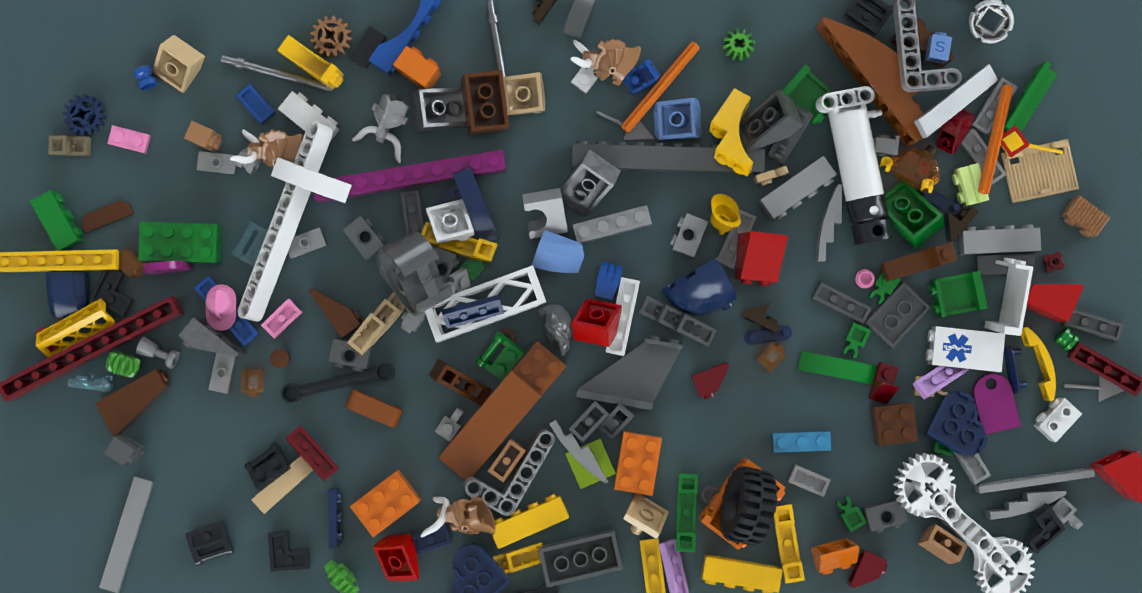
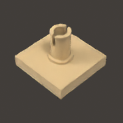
[623,493,669,539]

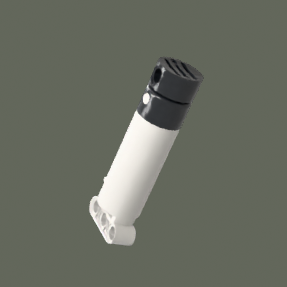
[816,86,893,245]

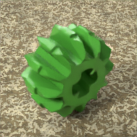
[722,28,755,61]
[105,351,141,377]

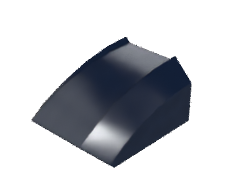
[46,272,89,319]

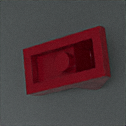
[868,362,900,404]

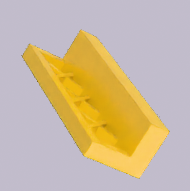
[35,298,115,358]

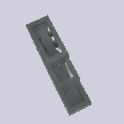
[637,295,717,347]

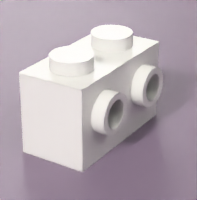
[1033,398,1082,442]

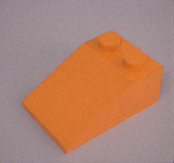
[810,538,859,574]

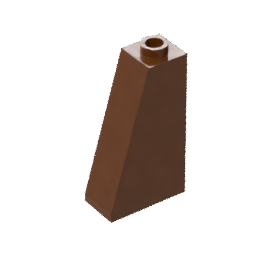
[95,369,170,437]

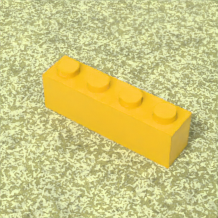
[492,494,569,549]
[701,554,783,593]

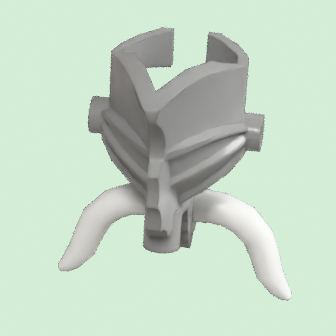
[352,94,409,163]

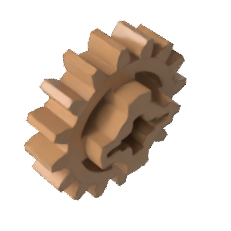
[310,15,353,58]

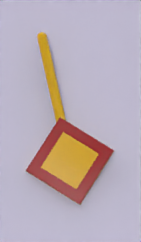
[1001,126,1063,158]

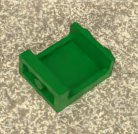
[782,64,833,125]
[929,271,988,318]

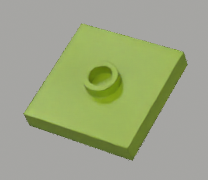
[565,438,616,489]

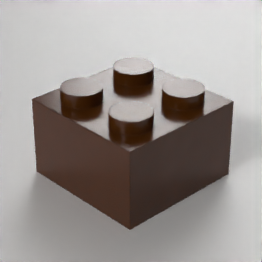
[870,402,918,446]

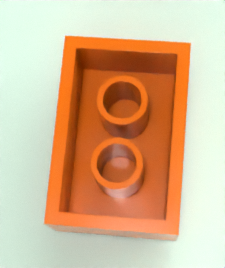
[614,431,662,496]
[350,469,422,537]

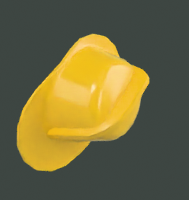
[710,194,741,235]

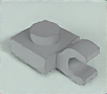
[444,268,471,295]
[435,407,464,442]
[1051,497,1083,529]

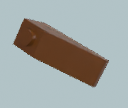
[308,288,363,338]
[429,359,492,406]

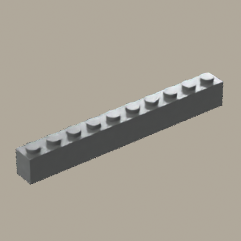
[572,141,765,174]

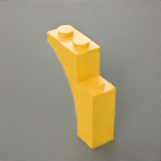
[277,35,344,90]
[709,88,753,177]

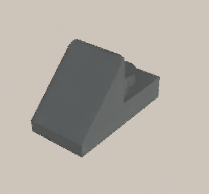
[598,403,634,439]

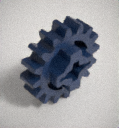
[62,94,107,136]

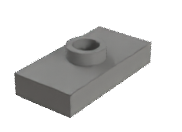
[197,151,237,175]
[288,227,327,259]
[208,353,236,394]
[953,451,991,485]
[787,464,831,497]

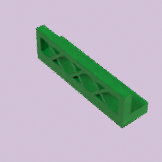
[1004,61,1057,132]

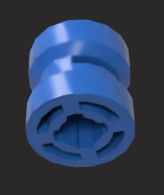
[133,65,158,90]

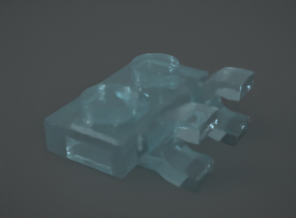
[68,373,113,392]

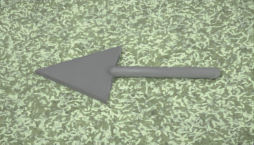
[596,111,654,140]
[1063,376,1125,402]

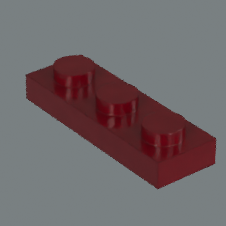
[285,425,339,482]

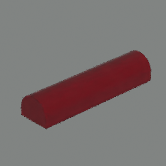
[1067,341,1142,396]

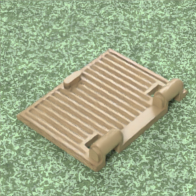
[1001,139,1079,203]

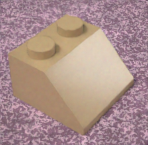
[153,35,205,93]

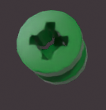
[1054,327,1079,351]

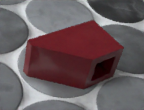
[936,109,975,155]

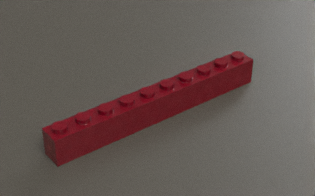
[0,296,185,402]

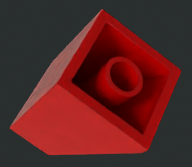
[735,231,788,286]
[1026,284,1084,322]
[1089,449,1142,503]

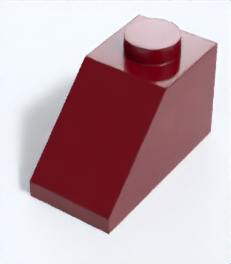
[691,362,729,400]
[847,549,887,588]

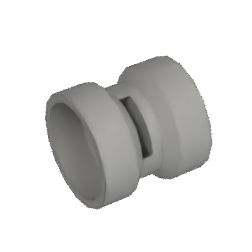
[235,149,262,175]

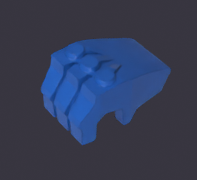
[623,59,660,95]
[594,261,622,300]

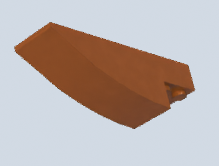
[815,17,923,148]
[439,341,567,480]

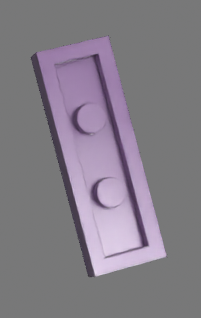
[913,366,969,400]
[659,539,689,593]

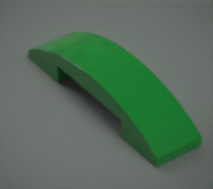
[797,351,876,384]
[676,473,698,552]

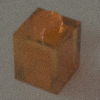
[119,248,147,278]

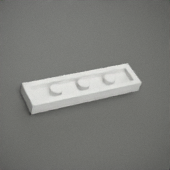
[606,277,640,356]

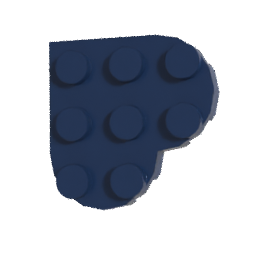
[924,391,988,457]
[451,543,512,593]

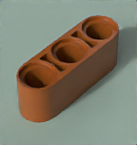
[345,389,403,428]

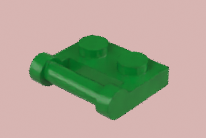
[476,332,526,381]

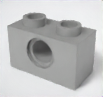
[670,213,708,258]

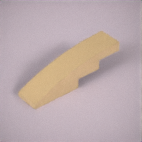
[347,292,406,355]
[251,456,313,514]

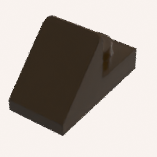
[532,0,557,26]
[944,207,978,242]
[741,303,780,334]

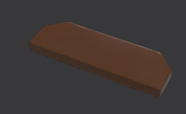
[81,200,134,233]

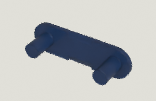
[917,187,961,215]
[744,325,792,345]
[1004,346,1027,393]

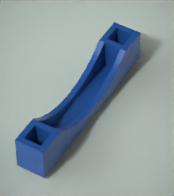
[369,0,442,76]

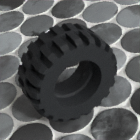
[720,466,777,546]

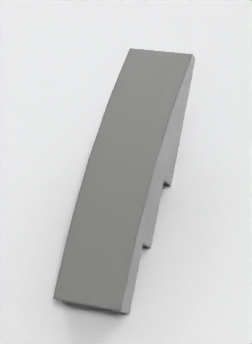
[815,184,842,262]
[549,420,608,484]
[985,489,1066,520]

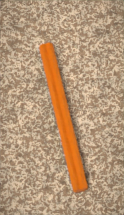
[621,41,700,133]
[978,84,1013,194]

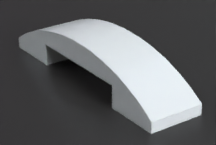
[271,157,352,203]

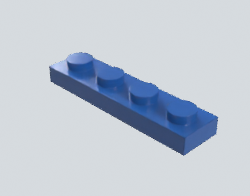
[194,276,260,346]

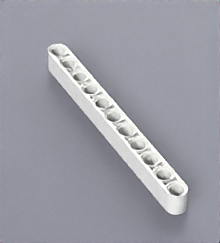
[238,121,333,322]

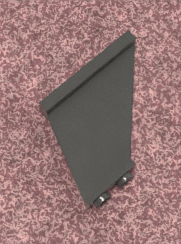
[576,335,683,410]

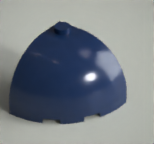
[662,258,737,315]

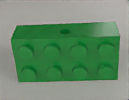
[138,222,222,264]

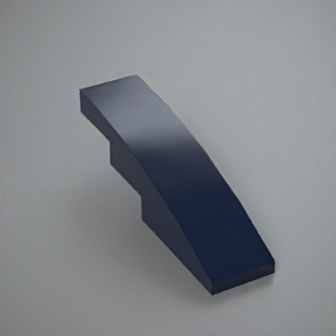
[453,167,499,242]

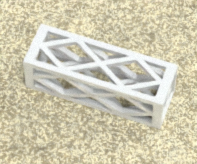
[425,265,547,342]

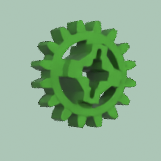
[324,559,360,593]

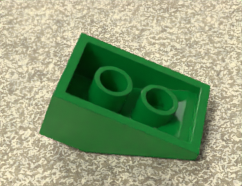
[885,180,944,250]

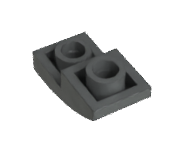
[563,0,595,39]

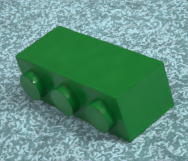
[30,190,84,251]

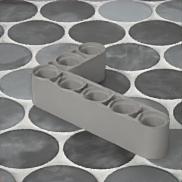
[893,0,962,92]
[463,428,555,516]

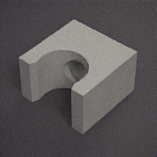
[522,188,568,239]

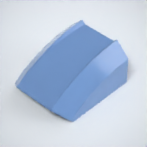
[653,98,702,140]
[531,230,584,273]

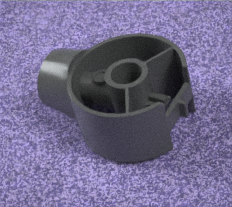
[376,231,452,316]

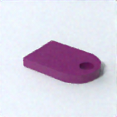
[143,261,193,275]
[972,374,1021,435]

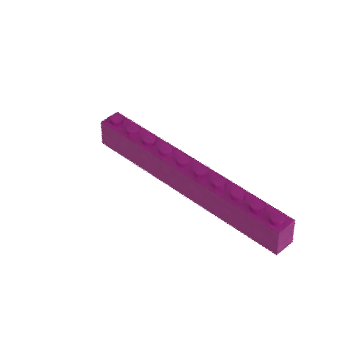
[314,150,506,203]

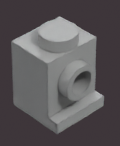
[873,135,900,158]
[401,310,426,333]

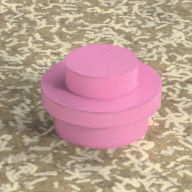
[855,269,875,288]

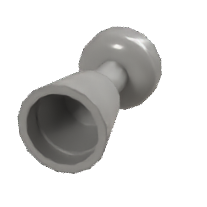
[136,336,180,369]

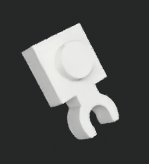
[571,67,598,94]

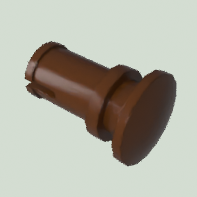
[270,349,291,368]

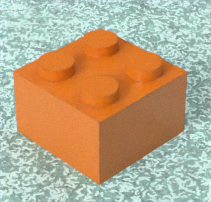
[393,46,441,89]

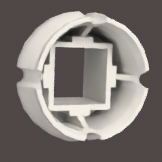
[969,0,1014,44]

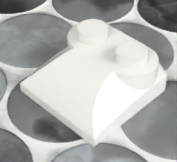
[426,199,474,243]

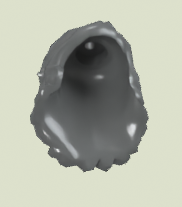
[539,304,572,356]

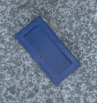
[236,83,276,125]

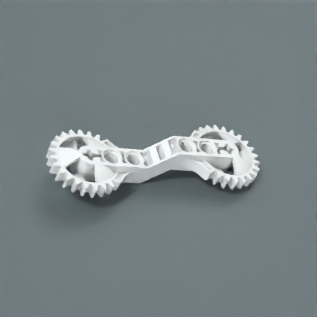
[893,453,1035,593]

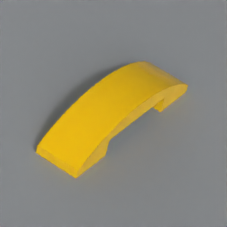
[421,222,498,262]
[1021,327,1056,401]
[773,504,805,584]

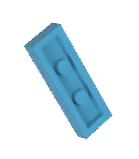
[772,431,831,453]

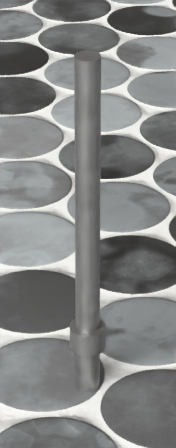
[486,0,506,77]
[221,55,333,93]

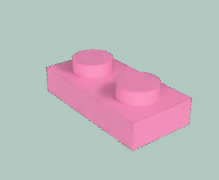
[107,125,151,154]
[261,298,303,339]

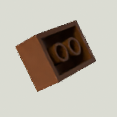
[461,71,509,135]

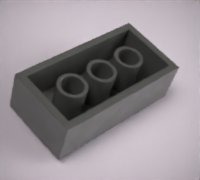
[537,529,623,588]

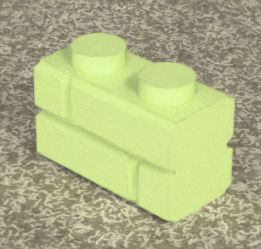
[952,163,989,207]

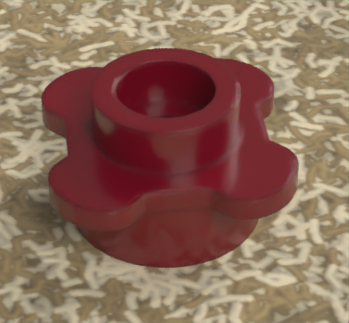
[1043,251,1065,273]

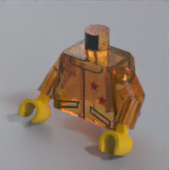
[879,144,940,193]

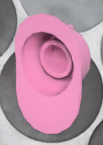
[205,284,236,331]

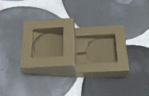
[48,135,91,156]

